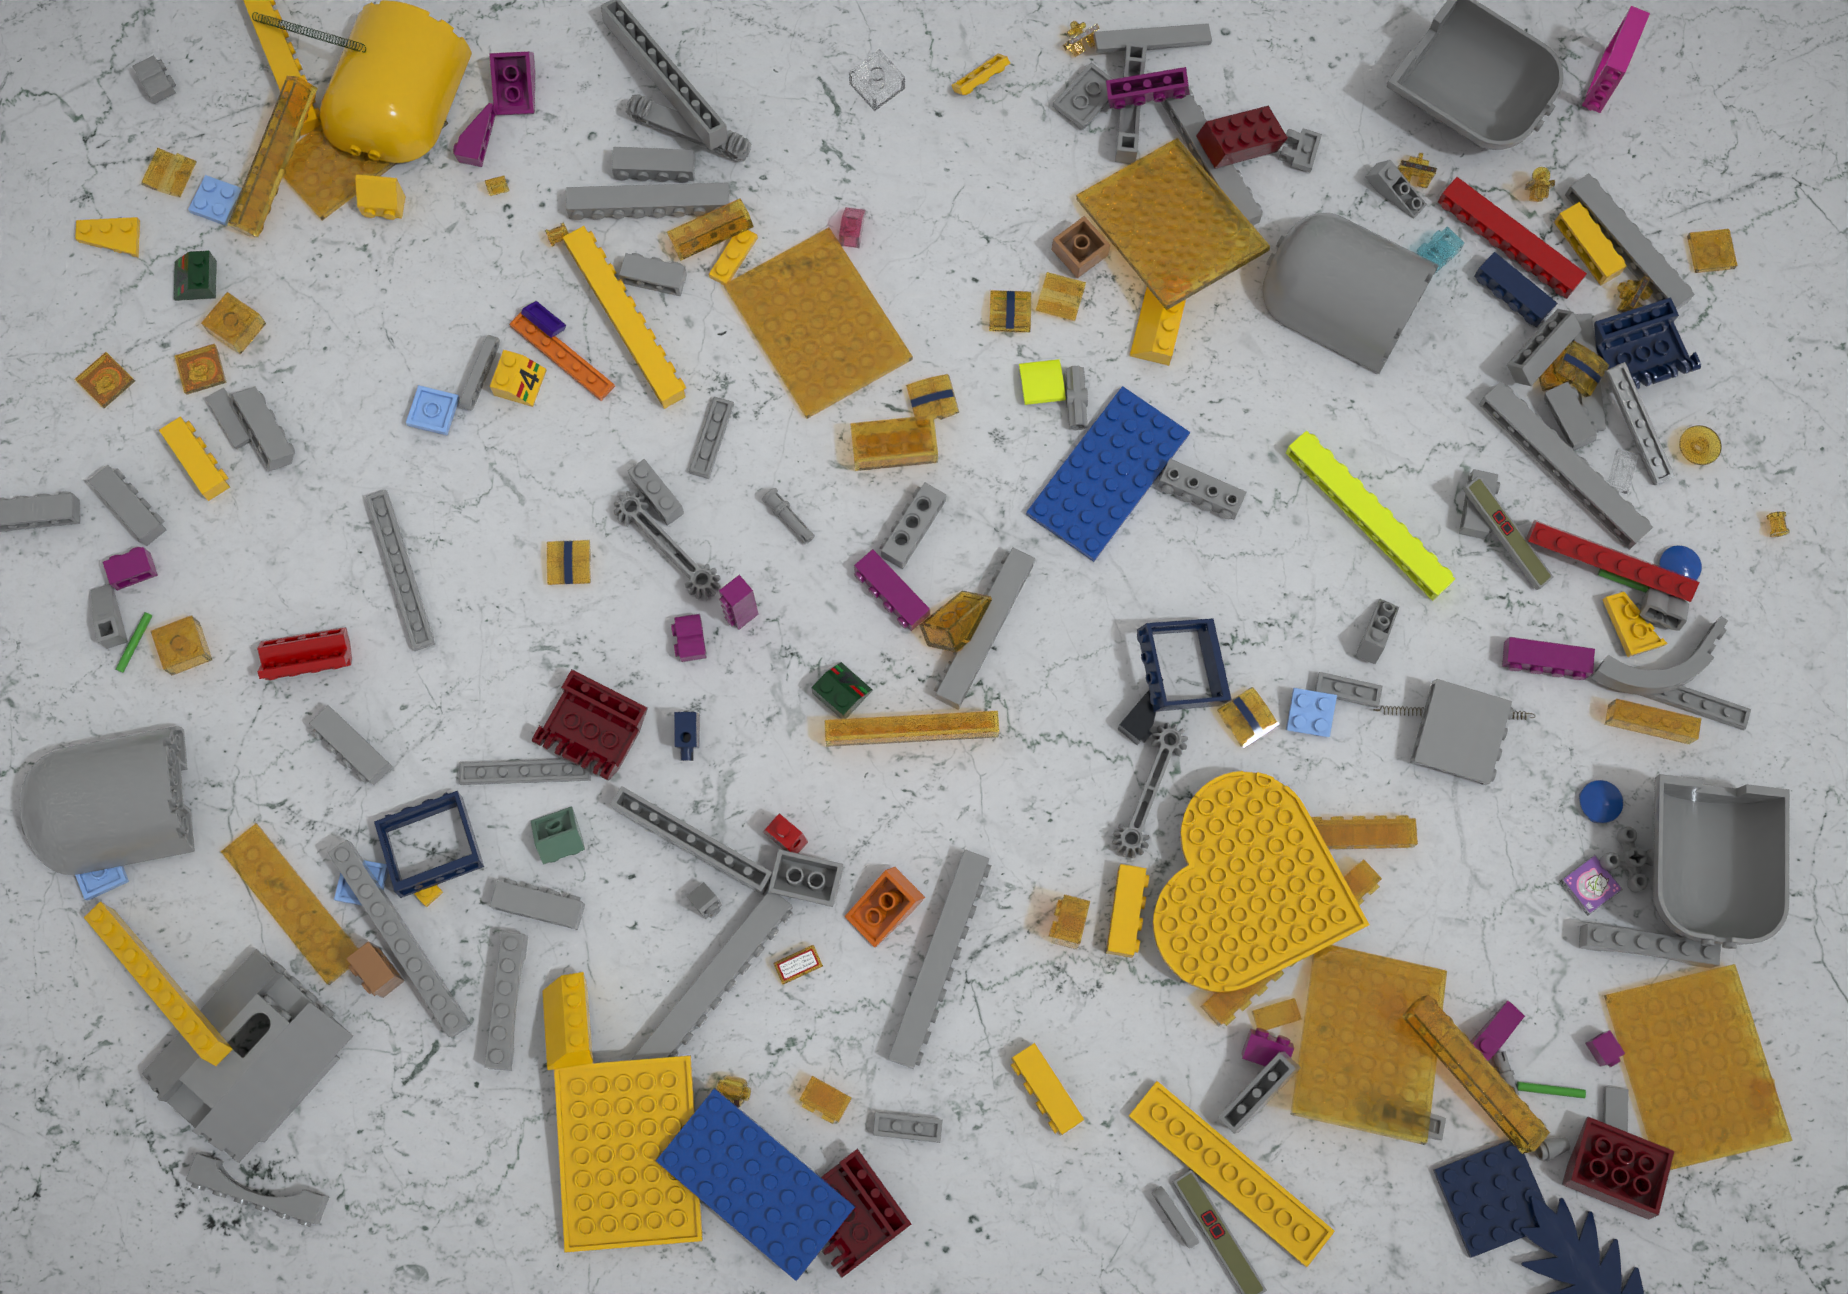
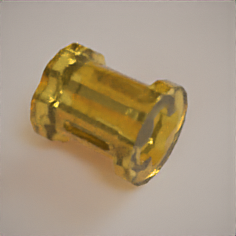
[545,222,569,247]
[1766,511,1790,537]

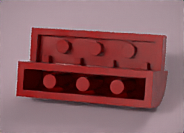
[257,627,352,680]

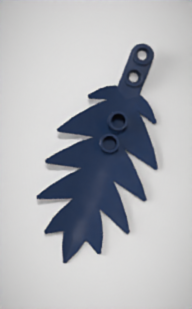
[1520,1196,1644,1294]

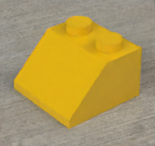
[355,175,406,220]

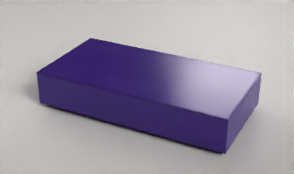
[521,301,566,338]

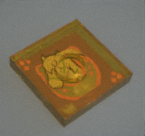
[175,343,227,395]
[75,352,135,408]

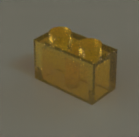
[799,1076,852,1124]

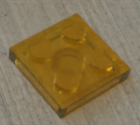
[1687,229,1738,273]

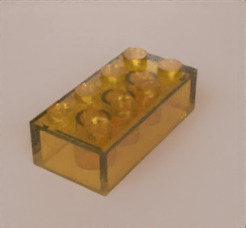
[850,415,938,471]

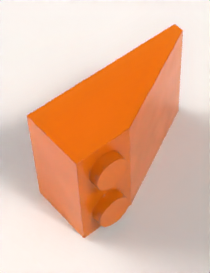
[844,867,925,947]

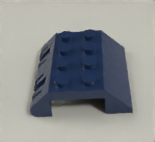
[1594,297,1701,389]

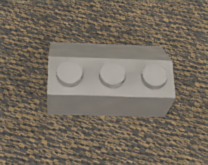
[768,849,843,907]

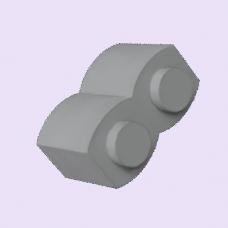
[132,55,176,104]
[1640,588,1689,631]

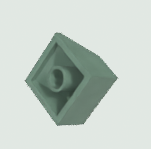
[531,806,585,865]

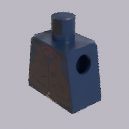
[674,712,700,761]

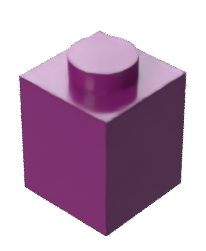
[1585,1030,1625,1067]

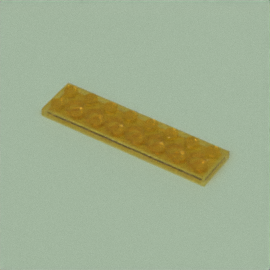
[221,823,359,985]

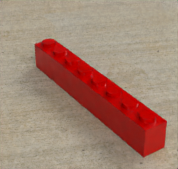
[1438,177,1587,299]
[1526,520,1700,602]

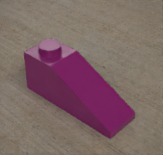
[453,103,497,167]
[1464,1000,1525,1064]

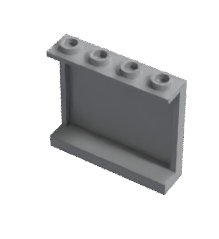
[1410,679,1513,785]

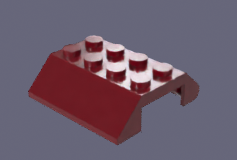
[532,669,648,781]
[821,1148,912,1278]

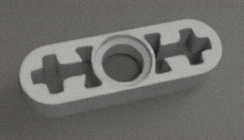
[1152,1186,1199,1249]

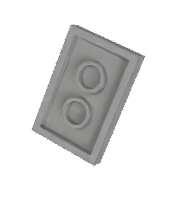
[1053,62,1113,130]

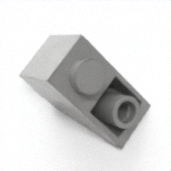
[687,882,722,919]

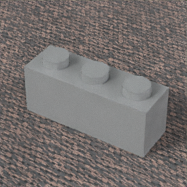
[619,253,687,297]
[1544,382,1598,451]
[628,459,684,526]
[1459,469,1500,539]

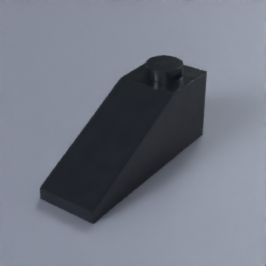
[1118,679,1163,745]

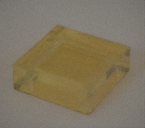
[485,176,509,196]

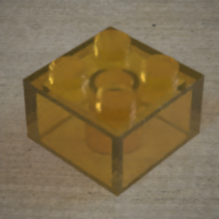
[201,292,266,355]
[151,615,213,676]
[1049,894,1090,950]

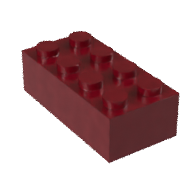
[1196,105,1288,169]

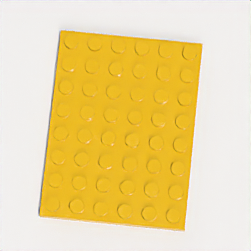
[554,1055,703,1253]

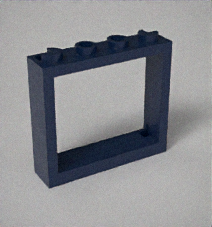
[1137,618,1232,712]
[374,790,484,898]

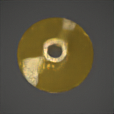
[1679,425,1722,465]

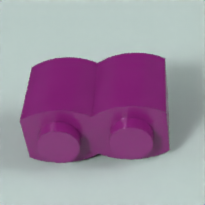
[671,614,707,662]

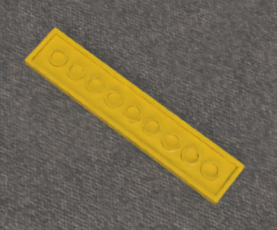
[1128,1081,1335,1267]

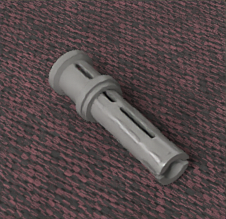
[762,488,815,544]

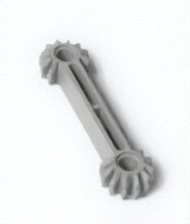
[626,94,752,161]
[614,491,721,599]
[1112,722,1188,858]

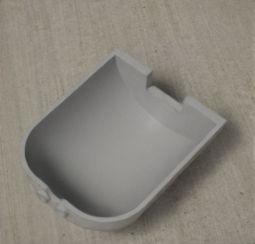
[1387,0,1564,150]
[1263,213,1439,374]
[20,726,195,875]
[1653,774,1790,949]

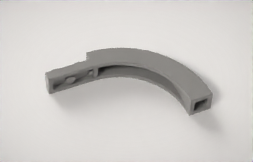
[1591,616,1728,695]

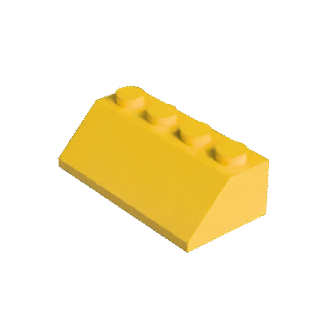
[1130,278,1190,366]
[542,972,593,1070]

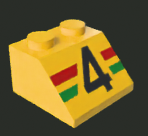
[490,349,547,407]

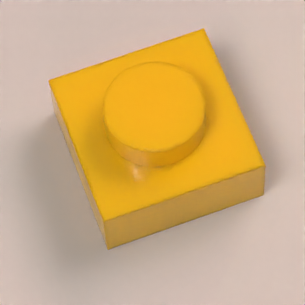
[414,885,443,907]

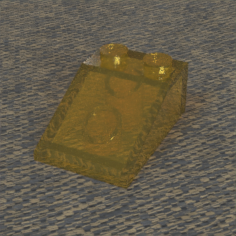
[919,591,992,653]

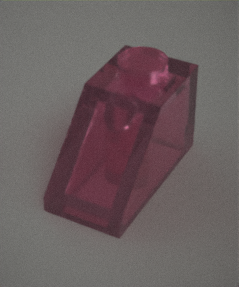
[839,207,866,248]

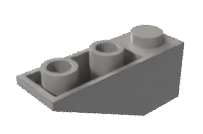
[1365,160,1427,219]
[91,584,128,649]
[1356,599,1399,664]

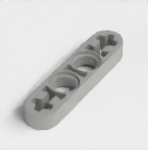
[460,335,500,410]

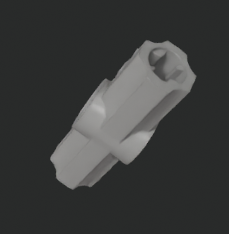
[1066,366,1088,430]

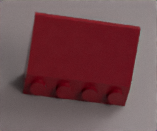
[1562,1117,1675,1220]

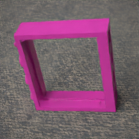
[1582,6,1650,113]

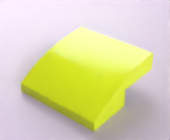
[1019,359,1066,405]

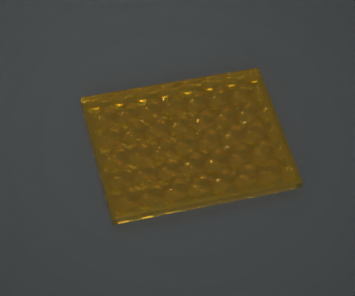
[1076,138,1270,310]
[724,227,913,419]
[1290,945,1447,1145]
[1604,964,1792,1170]

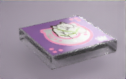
[1559,854,1623,916]

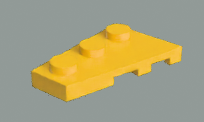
[75,217,140,258]
[1602,592,1668,657]

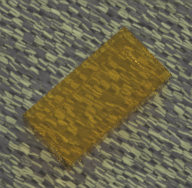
[1252,998,1302,1030]

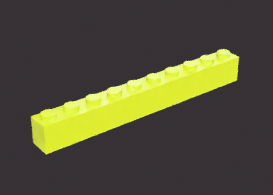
[1285,430,1455,601]

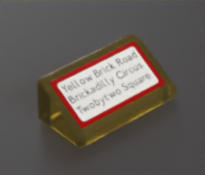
[773,945,823,985]

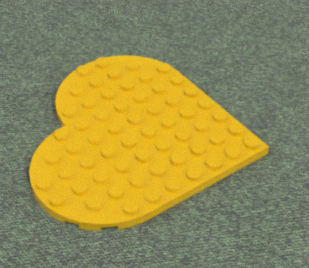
[1153,771,1370,992]

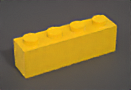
[1554,202,1626,286]
[159,416,230,501]
[1106,864,1149,958]
[1010,1043,1084,1136]

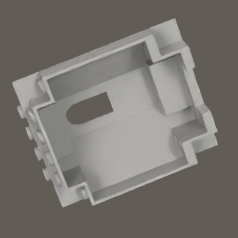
[142,949,353,1163]

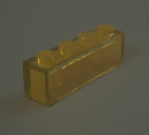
[667,198,754,261]
[1605,699,1701,745]

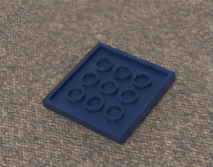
[1433,1138,1546,1258]

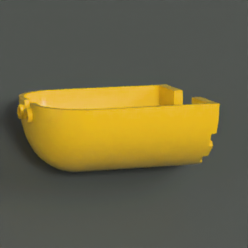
[320,0,472,163]

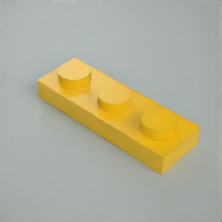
[951,53,1010,95]
[709,226,758,287]

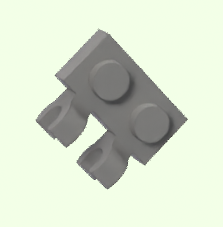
[1278,128,1322,172]

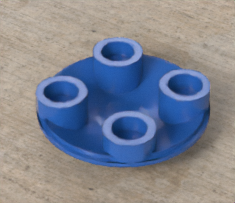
[1659,545,1702,580]
[1579,780,1623,823]

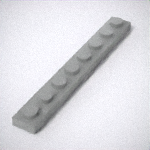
[366,490,436,651]

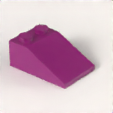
[489,51,535,115]

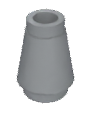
[1534,1137,1570,1161]

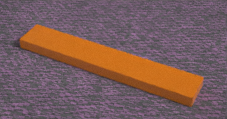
[509,311,615,401]

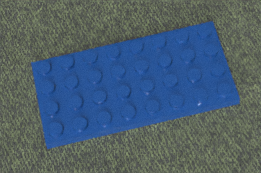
[1026,386,1190,562]
[656,1088,856,1281]

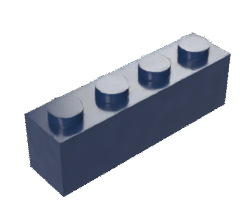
[1474,251,1558,328]

